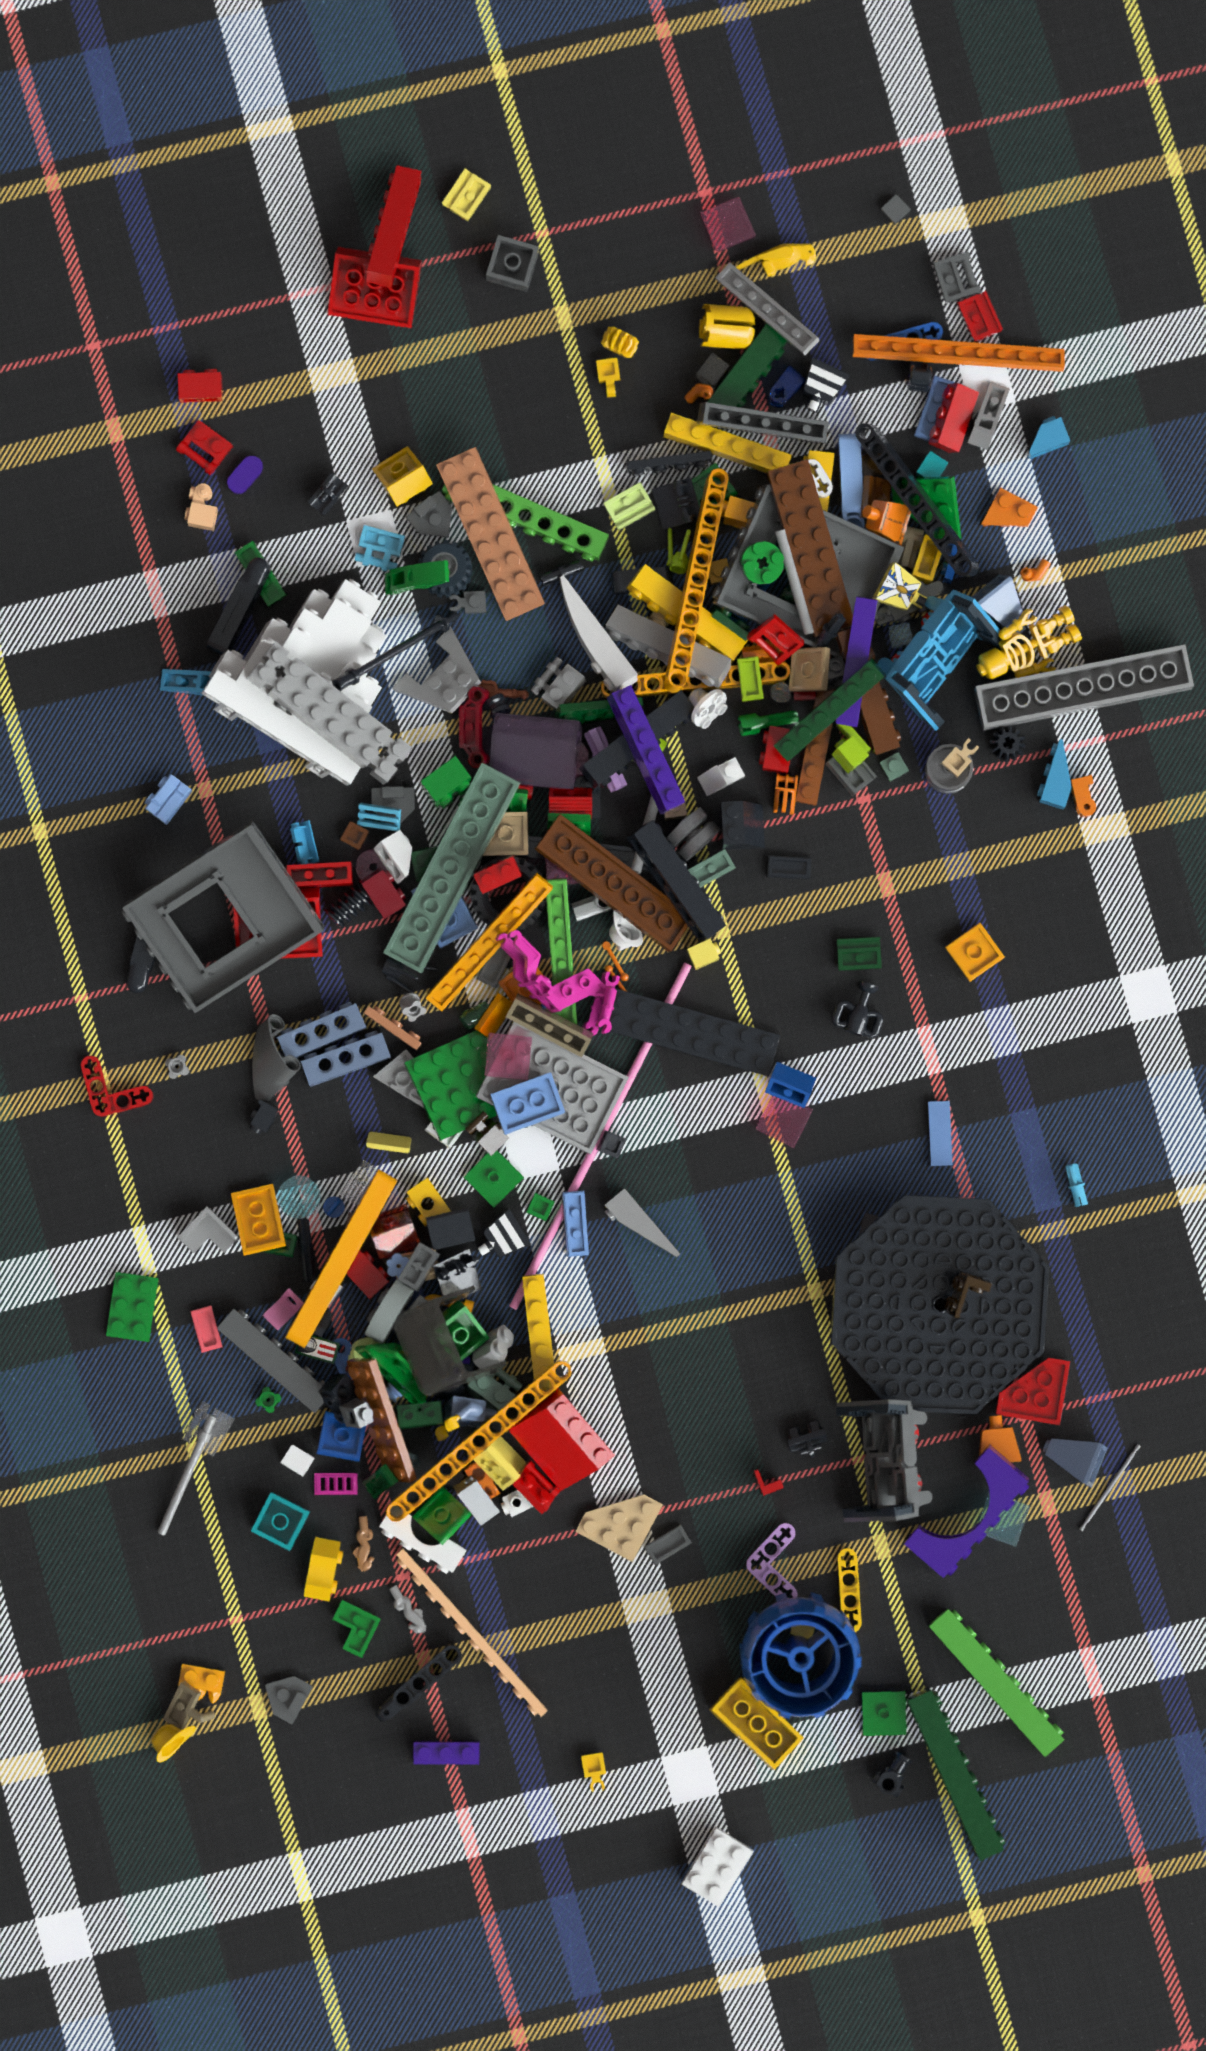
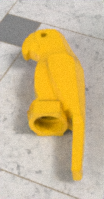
[736,243,816,277]

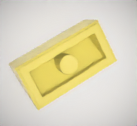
[366,1132,411,1154]

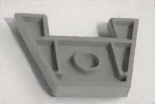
[392,627,481,713]

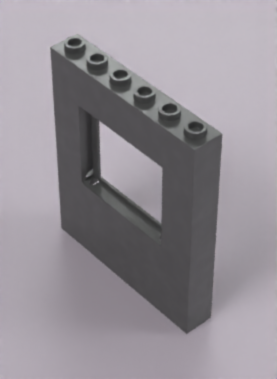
[712,484,904,658]
[122,820,325,1013]

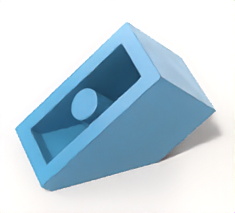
[1027,416,1070,459]

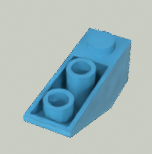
[1037,739,1071,810]

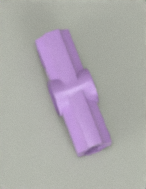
[584,727,627,792]

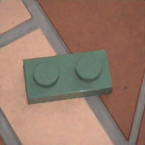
[688,849,736,888]

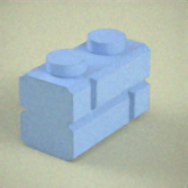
[145,774,192,825]

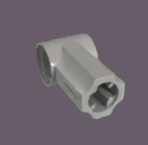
[571,895,612,922]

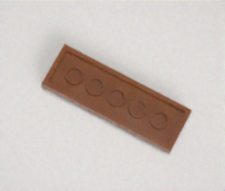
[346,1358,417,1483]

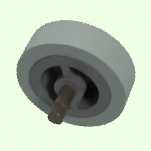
[365,1279,422,1344]

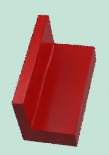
[753,1469,784,1495]

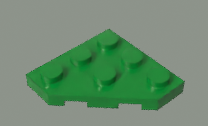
[892,476,961,539]

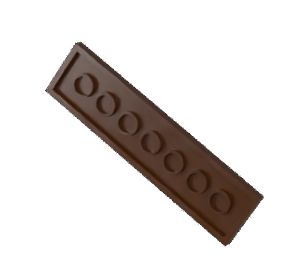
[766,459,853,637]
[535,814,688,952]

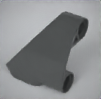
[252,1014,301,1102]

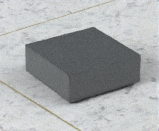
[881,194,911,225]

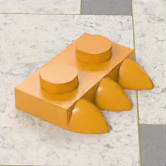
[178,1664,225,1703]

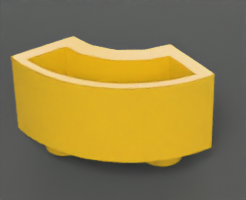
[304,1537,343,1601]

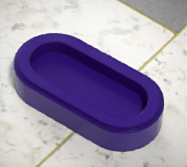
[227,456,263,494]

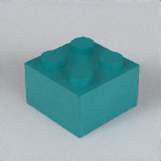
[251,1492,310,1551]

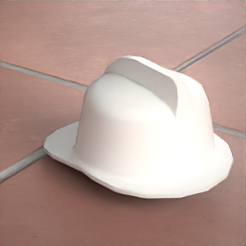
[609,910,643,951]

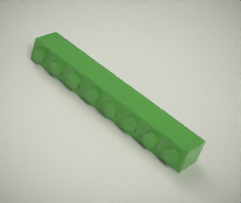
[928,1609,1064,1757]

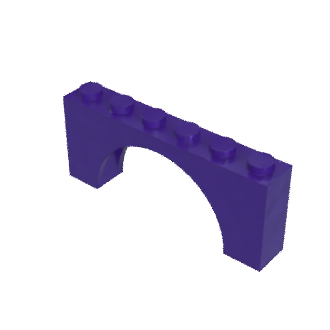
[904,1445,1029,1578]

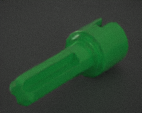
[738,710,799,737]

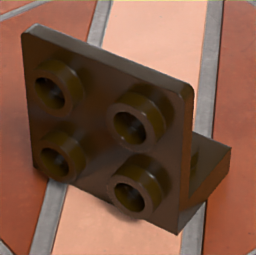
[945,1271,992,1319]

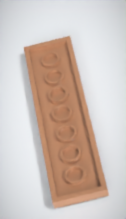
[436,447,546,621]

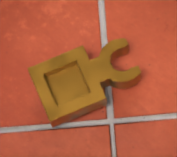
[695,558,728,585]

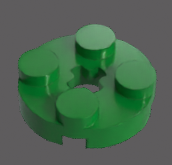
[740,541,784,584]

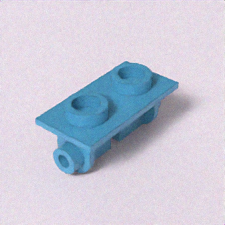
[290,820,319,864]

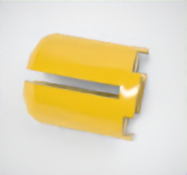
[699,304,755,349]

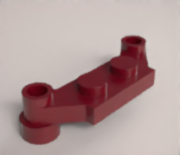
[459,686,490,768]

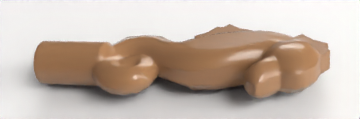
[353,1516,374,1572]

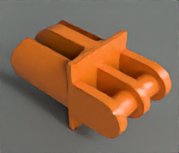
[773,773,798,815]

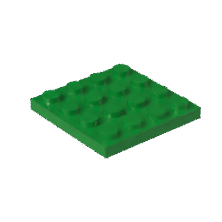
[404,1030,497,1141]

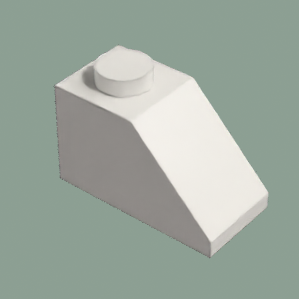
[374,830,412,884]

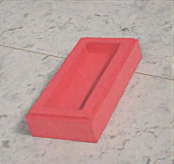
[190,1306,223,1353]

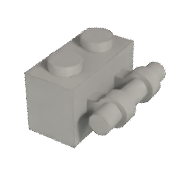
[531,657,586,711]

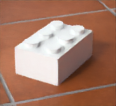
[682,1827,754,1907]

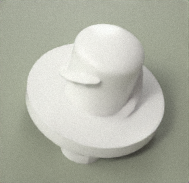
[688,688,727,729]

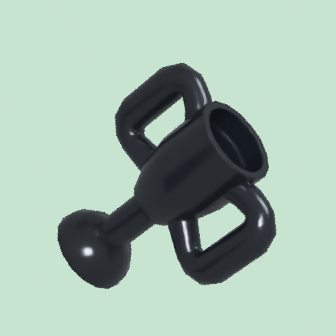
[832,981,883,1038]

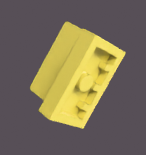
[473,1436,526,1490]

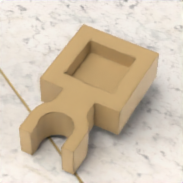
[941,738,979,778]

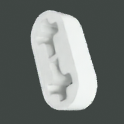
[808,459,833,498]

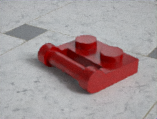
[176,420,233,475]
[747,614,804,665]
[512,1460,560,1515]

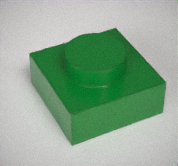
[526,1193,555,1221]

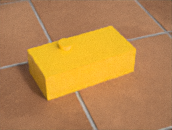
[709,1678,804,1770]

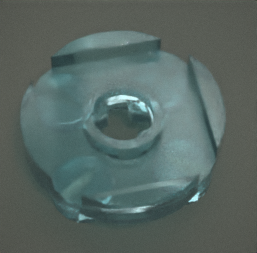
[277,1175,321,1219]

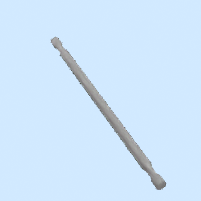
[1079,1444,1141,1531]

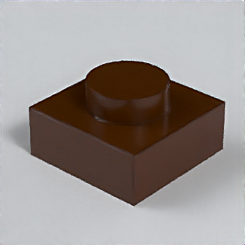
[340,821,369,850]

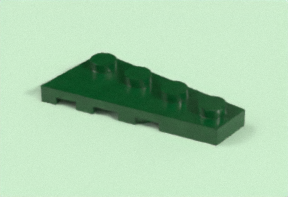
[551,697,643,730]

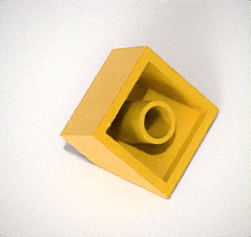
[372,446,433,506]

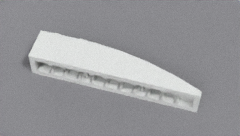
[560,575,638,692]

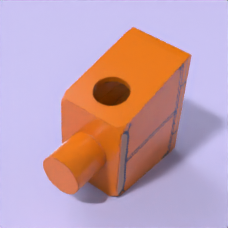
[862,500,911,545]

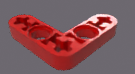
[81,1056,153,1117]

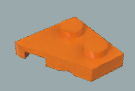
[981,488,1038,527]

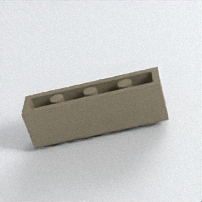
[506,994,593,1058]

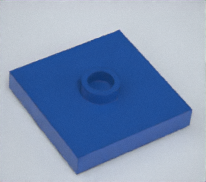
[317,1411,367,1462]

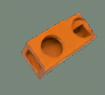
[1070,775,1096,817]
[464,1462,500,1499]

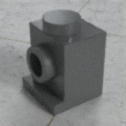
[340,1398,373,1428]

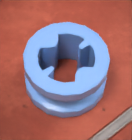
[386,1383,403,1403]

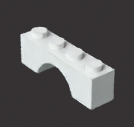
[379,1506,467,1574]

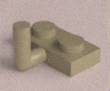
[163,1681,215,1730]

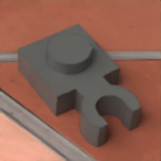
[449,591,486,614]

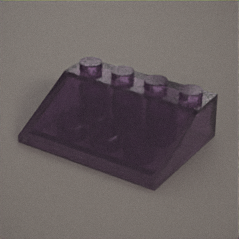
[490,713,583,790]

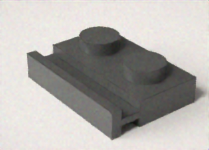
[826,757,877,797]

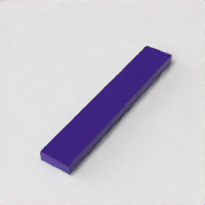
[836,596,878,727]

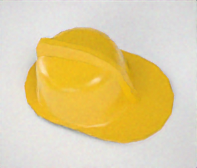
[151,1724,196,1762]

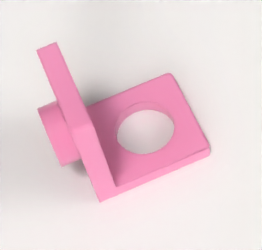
[263,1289,303,1330]

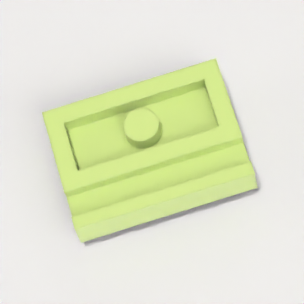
[603,482,655,531]

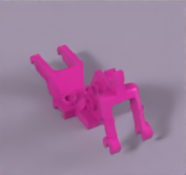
[495,930,620,1036]

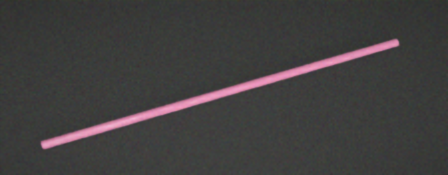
[509,963,692,1310]

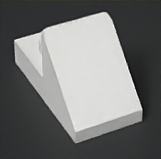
[697,757,745,796]

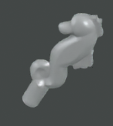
[389,1585,427,1634]

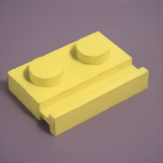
[442,168,491,222]

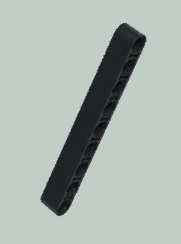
[855,423,979,577]

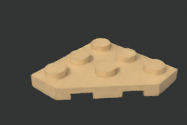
[575,1494,663,1562]

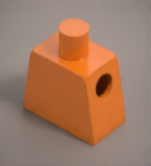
[979,1415,1021,1462]

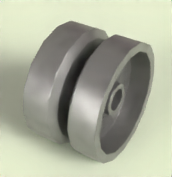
[925,744,974,794]
[666,807,720,861]

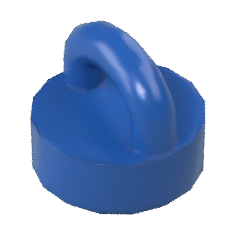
[323,1196,345,1218]

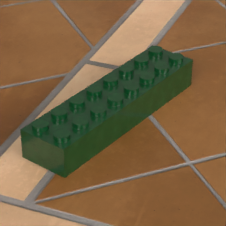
[906,1688,1005,1861]

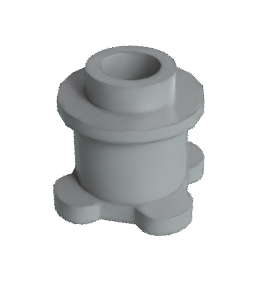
[399,993,427,1022]

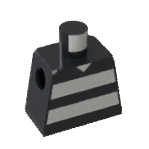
[803,358,850,413]
[477,1209,531,1258]

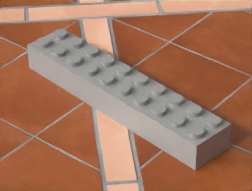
[974,645,1194,731]

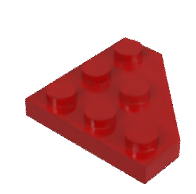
[996,1358,1070,1425]

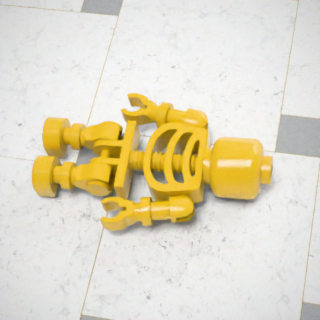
[977,605,1082,680]

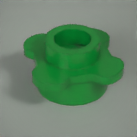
[255,1387,281,1413]

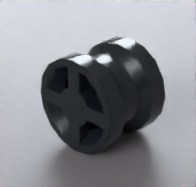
[485,694,511,720]

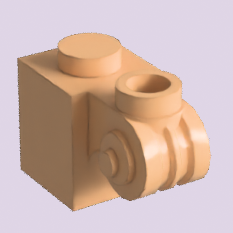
[185,484,218,531]

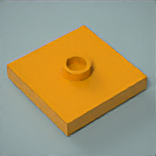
[945,923,1005,982]

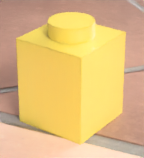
[687,938,721,970]

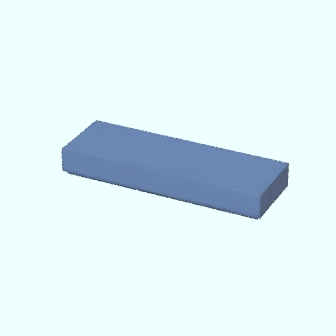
[914,375,954,441]
[928,1101,953,1166]
[562,1190,589,1257]

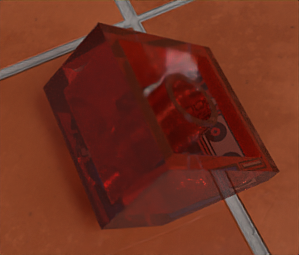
[370,1204,419,1259]

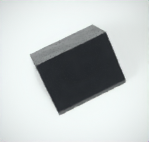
[426,1207,475,1250]

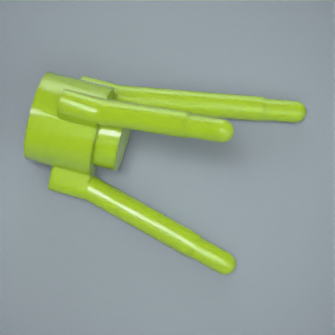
[667,528,691,574]

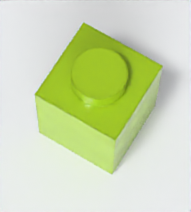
[831,736,869,774]

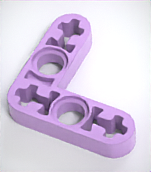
[746,1523,797,1599]

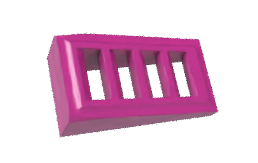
[314,1473,358,1495]

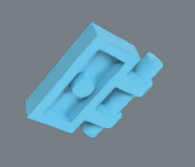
[355,525,405,571]

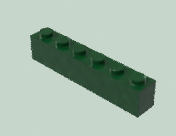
[708,324,790,430]
[774,658,885,762]

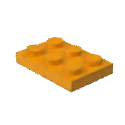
[231,1184,286,1256]

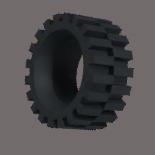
[471,856,546,930]

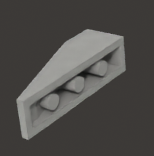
[604,1188,680,1258]

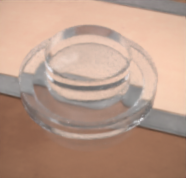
[771,682,792,702]

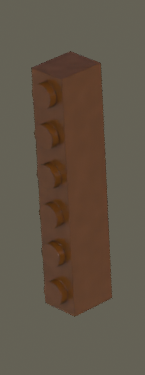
[835,626,901,755]

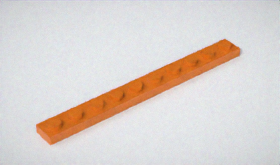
[853,334,1065,372]

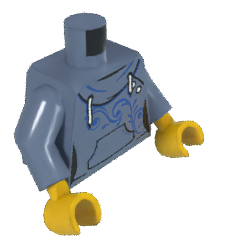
[435,1396,496,1441]

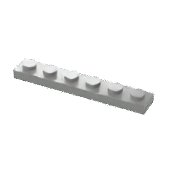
[716,263,820,355]

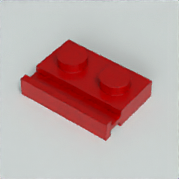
[957,291,1003,343]

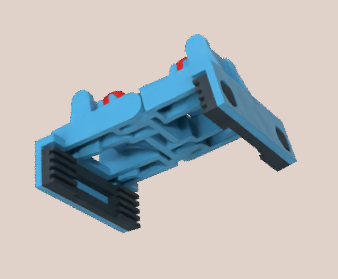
[878,589,1002,731]

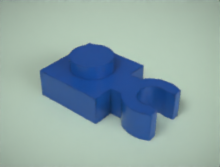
[941,545,957,584]

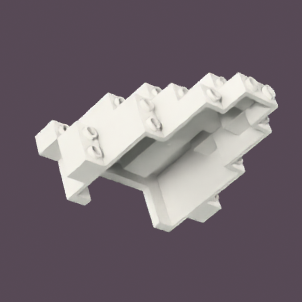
[201,579,386,786]

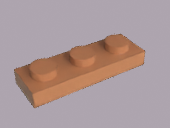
[364,1006,422,1051]

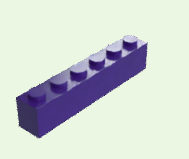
[607,685,685,814]

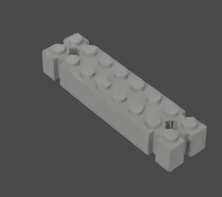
[246,642,413,784]

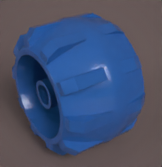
[740,1592,861,1719]

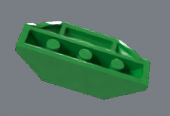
[355,1343,426,1404]

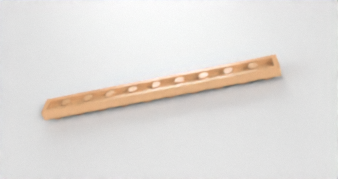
[396,1548,548,1717]

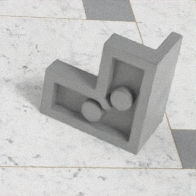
[177,1207,240,1253]

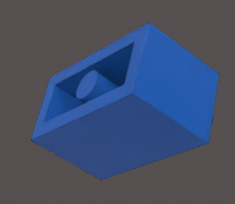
[765,1062,817,1108]

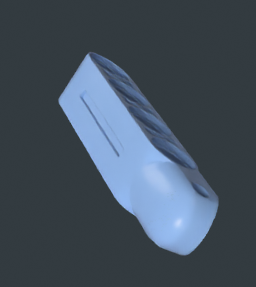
[838,433,864,529]

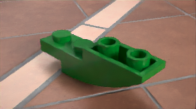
[384,560,449,595]

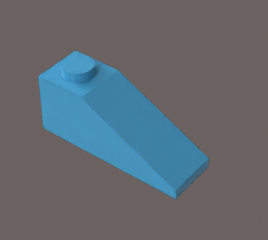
[160,669,211,696]

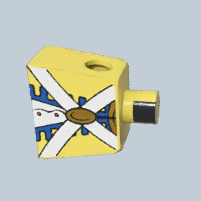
[872,562,927,610]

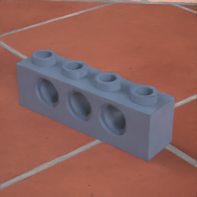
[277,1002,367,1058]
[301,1031,391,1087]

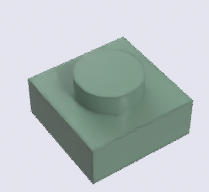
[879,752,909,782]

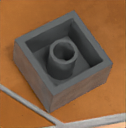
[486,235,539,292]

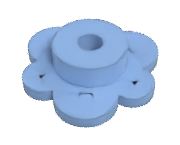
[387,1253,409,1278]

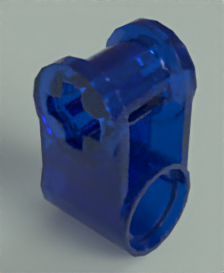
[769,366,806,407]

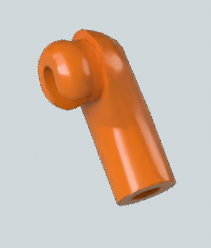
[685,383,713,404]
[1020,559,1051,582]

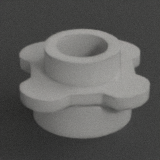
[165,1055,189,1079]

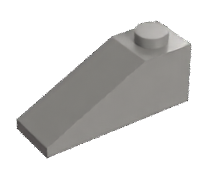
[968,381,1010,450]

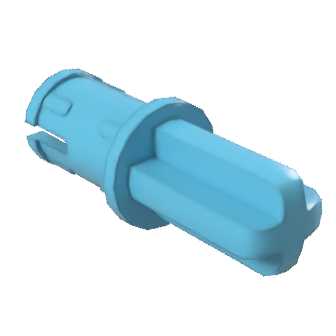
[1066,1163,1088,1207]

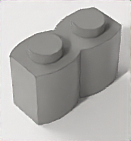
[473,1324,514,1371]

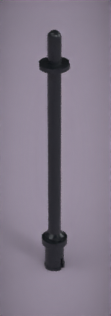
[332,612,459,691]

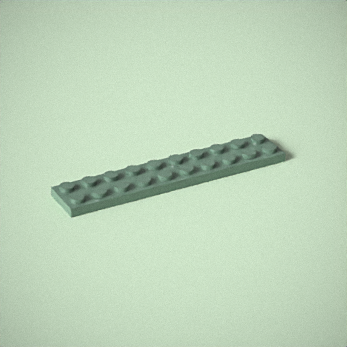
[383,763,520,973]

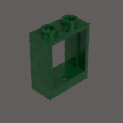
[397,1401,444,1429]

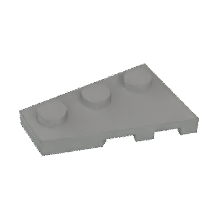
[373,1050,424,1108]

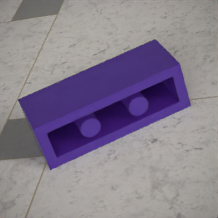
[414,1741,479,1765]

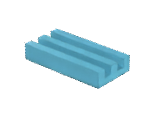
[357,803,401,831]

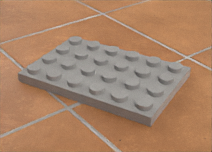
[475,1021,629,1154]

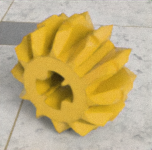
[601,327,639,358]

